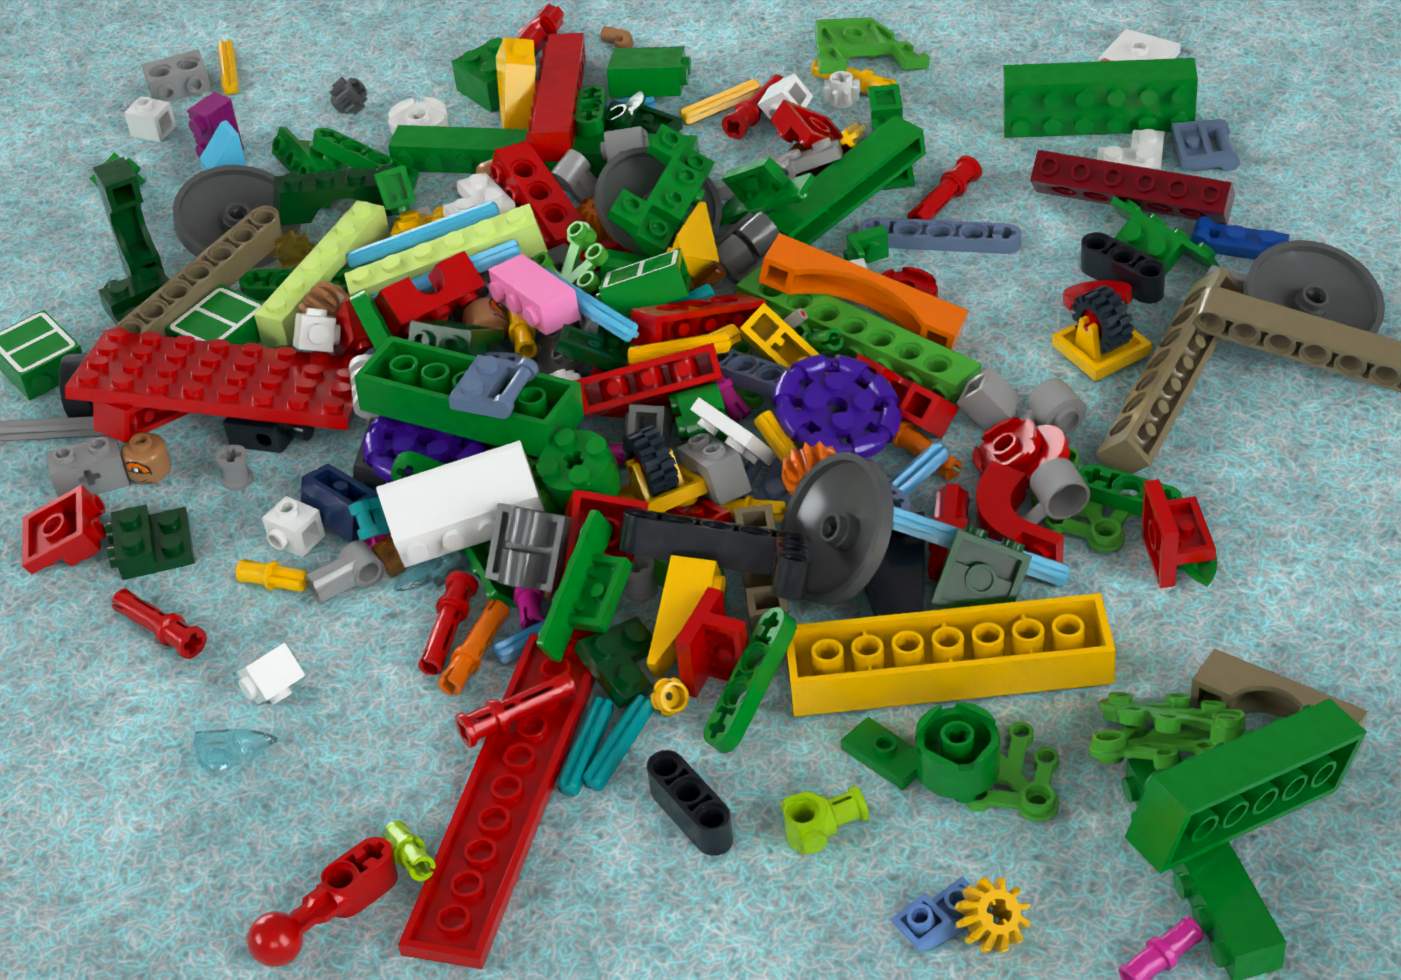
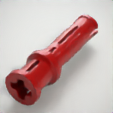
[722,74,783,140]
[907,155,982,220]
[418,571,479,675]
[112,589,207,659]
[455,671,576,748]

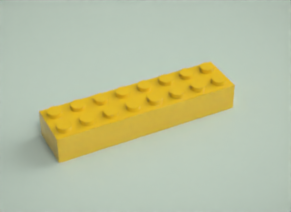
[786,593,1116,717]

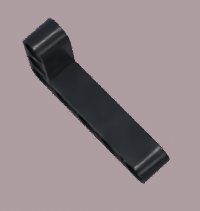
[618,509,812,600]

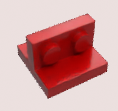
[1141,479,1216,588]
[675,587,748,698]

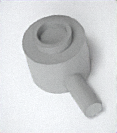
[1018,378,1086,434]
[1021,458,1090,524]

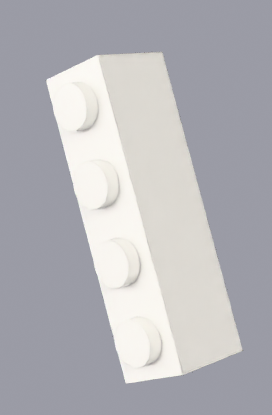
[376,440,545,568]

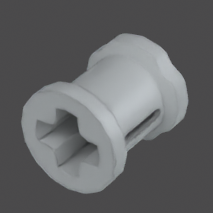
[215,445,254,491]
[624,555,658,602]

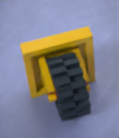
[1052,285,1152,381]
[617,425,708,513]

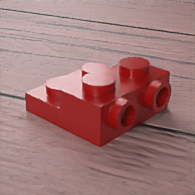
[770,99,853,156]
[22,484,106,575]

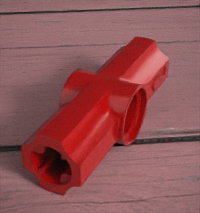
[516,3,564,56]
[928,484,969,583]

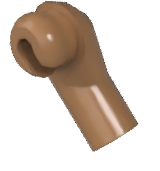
[600,26,634,48]

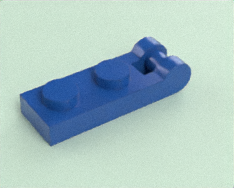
[1191,217,1290,260]

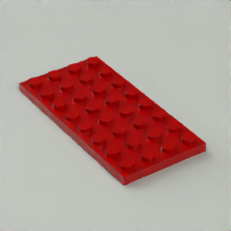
[65,328,358,430]

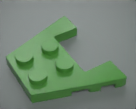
[815,17,930,74]

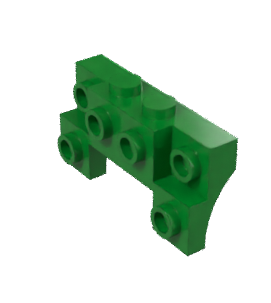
[607,124,715,257]

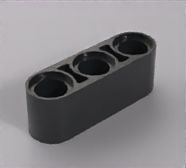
[1080,232,1166,304]
[647,750,733,856]

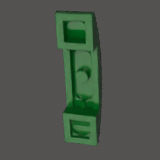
[868,84,915,190]

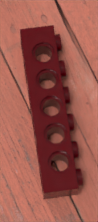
[1030,150,1235,225]

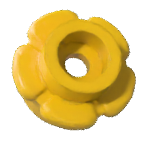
[651,677,689,716]

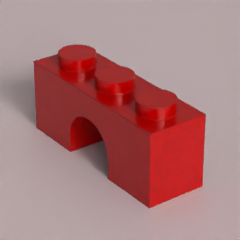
[374,251,486,337]
[855,353,959,439]

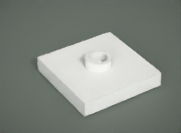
[1098,29,1181,61]

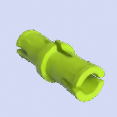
[382,821,436,881]

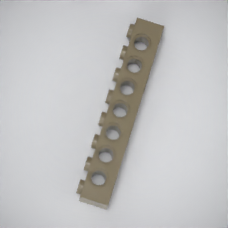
[1095,267,1243,474]

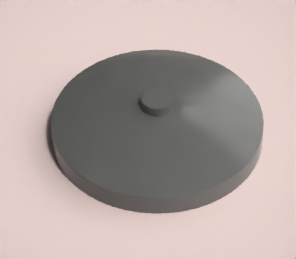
[594,147,722,257]
[173,165,301,268]
[1243,240,1385,334]
[781,452,894,606]

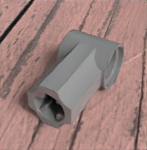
[551,149,597,205]
[304,540,386,603]

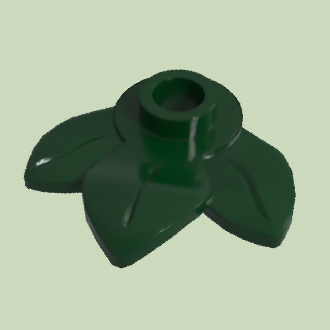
[604,91,645,131]

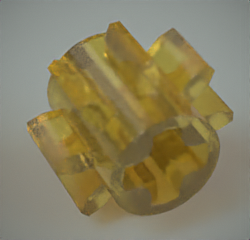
[273,229,314,269]

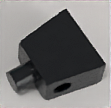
[223,417,315,453]

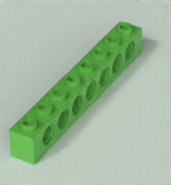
[736,265,981,410]

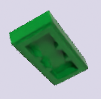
[841,717,917,790]

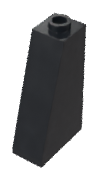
[864,511,926,616]

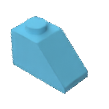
[199,120,247,173]

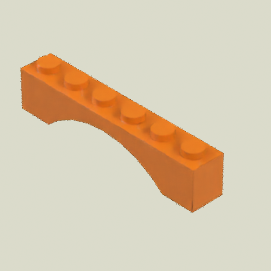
[758,233,969,350]

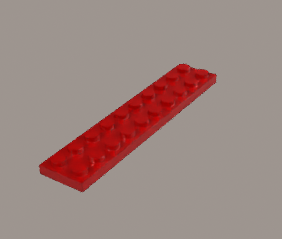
[398,633,596,969]

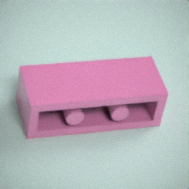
[488,254,581,335]

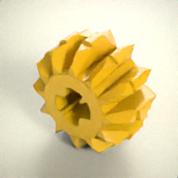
[955,877,1032,953]

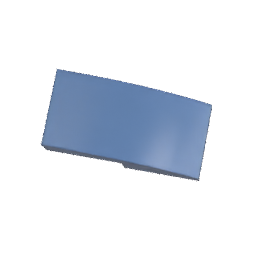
[891,876,992,952]

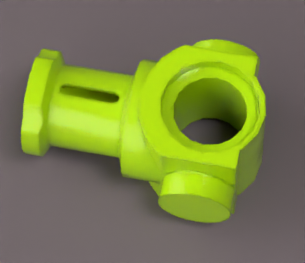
[780,785,869,855]

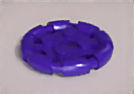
[772,354,902,458]
[363,415,491,483]

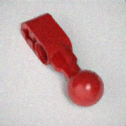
[247,837,398,967]

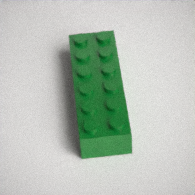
[1003,58,1198,138]
[354,336,584,457]
[1125,698,1367,874]

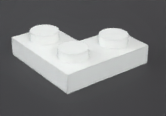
[1097,129,1165,170]
[443,172,516,217]
[691,397,777,466]

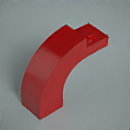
[976,461,1064,563]

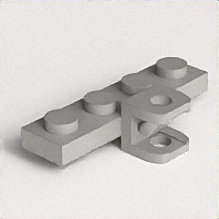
[717,138,843,200]

